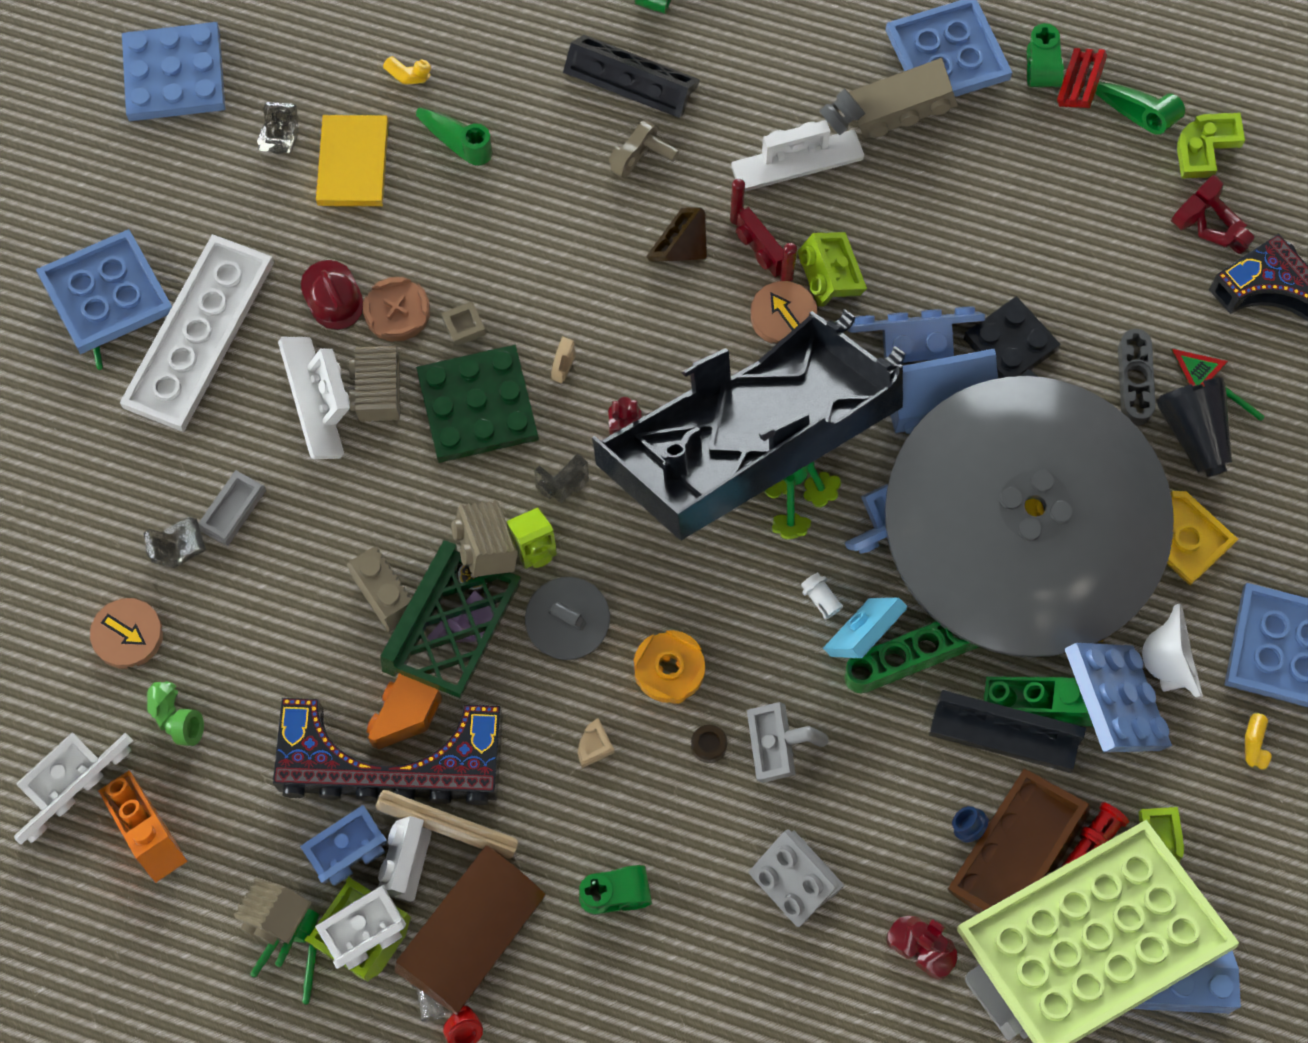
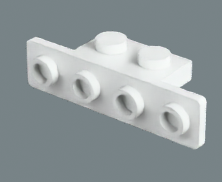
[731,120,864,191]
[278,337,350,459]
[14,732,133,845]

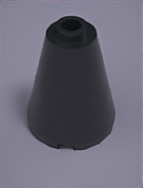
[1156,377,1232,477]

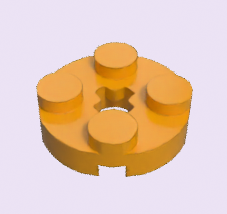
[634,630,705,704]

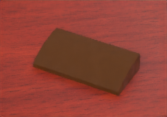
[948,768,1090,913]
[395,845,546,1015]

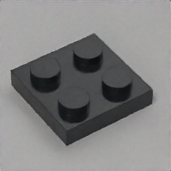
[963,296,1061,378]

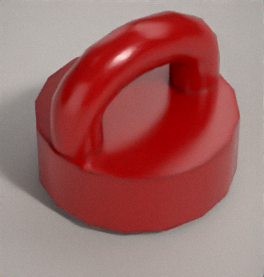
[443,1006,483,1043]

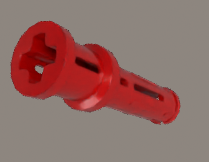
[1060,802,1130,868]

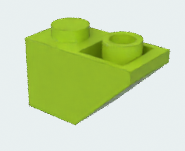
[506,507,557,569]

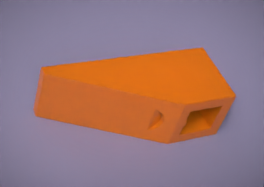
[98,770,187,883]

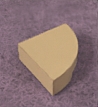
[551,336,576,383]
[578,718,615,768]

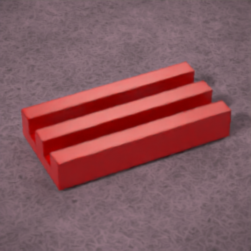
[1057,48,1107,108]

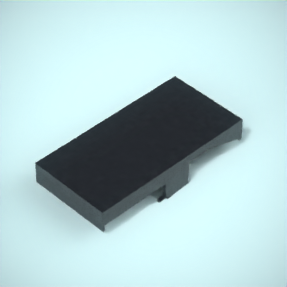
[592,309,905,541]

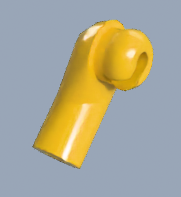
[383,56,431,85]
[1245,713,1272,770]

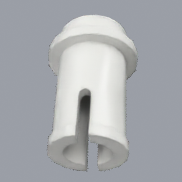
[801,572,844,620]

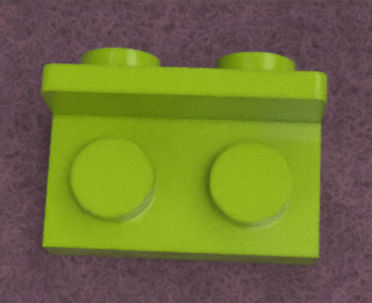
[798,232,867,306]

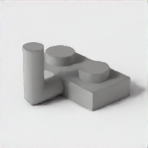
[747,702,828,783]

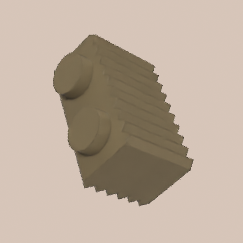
[349,346,400,422]
[451,500,518,577]
[347,547,412,632]
[234,878,311,945]

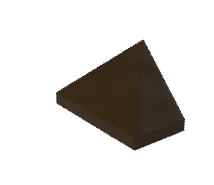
[646,207,707,261]

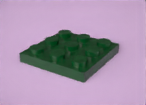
[416,344,539,463]

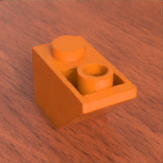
[367,674,442,749]

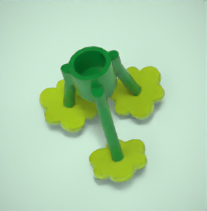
[765,461,842,539]

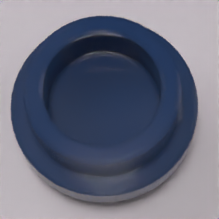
[952,806,989,843]

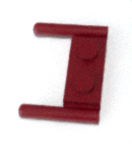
[730,178,797,282]

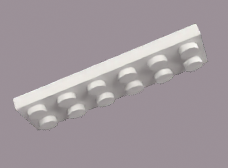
[120,234,274,432]

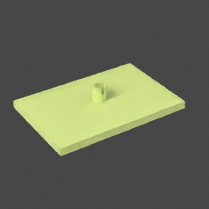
[957,820,1239,1043]

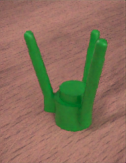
[250,909,320,1005]

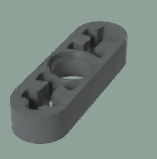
[1118,329,1156,425]

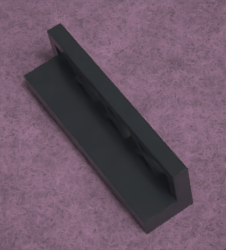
[563,35,700,118]
[929,690,1086,773]

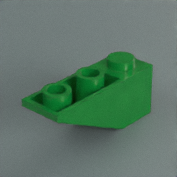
[983,676,1094,727]

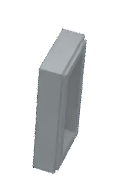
[197,470,266,546]

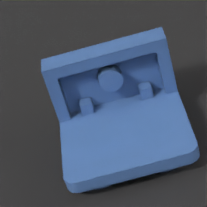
[300,805,388,886]

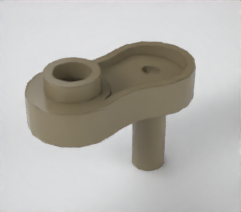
[609,120,680,178]

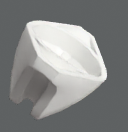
[1142,604,1203,698]

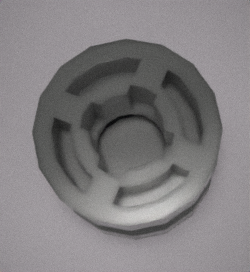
[819,88,866,135]

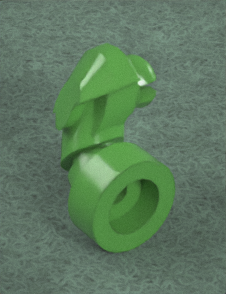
[147,681,204,746]

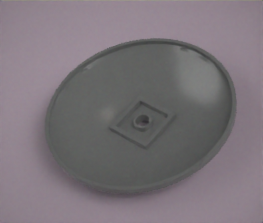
[885,376,1174,657]

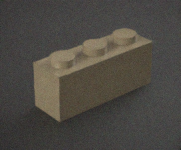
[849,58,958,139]

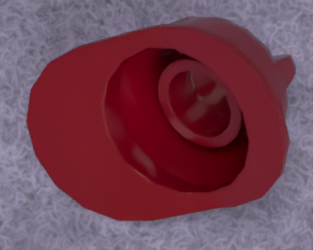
[300,260,363,330]

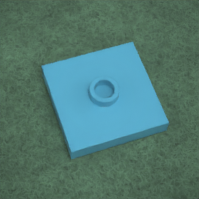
[823,597,908,658]

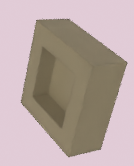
[441,301,486,347]

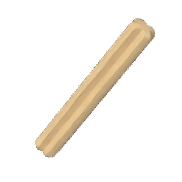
[376,790,518,859]

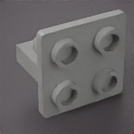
[749,829,845,927]

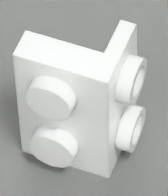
[378,816,431,902]
[315,885,406,970]

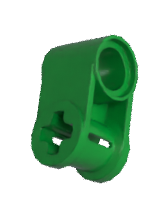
[1026,23,1064,87]
[579,865,652,915]

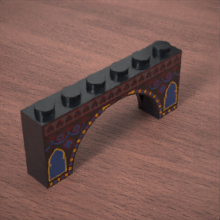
[1209,233,1308,321]
[273,698,503,805]

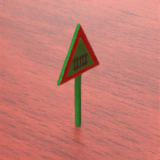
[1171,348,1264,421]

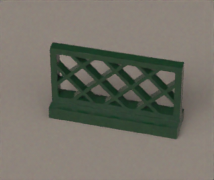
[380,540,521,699]

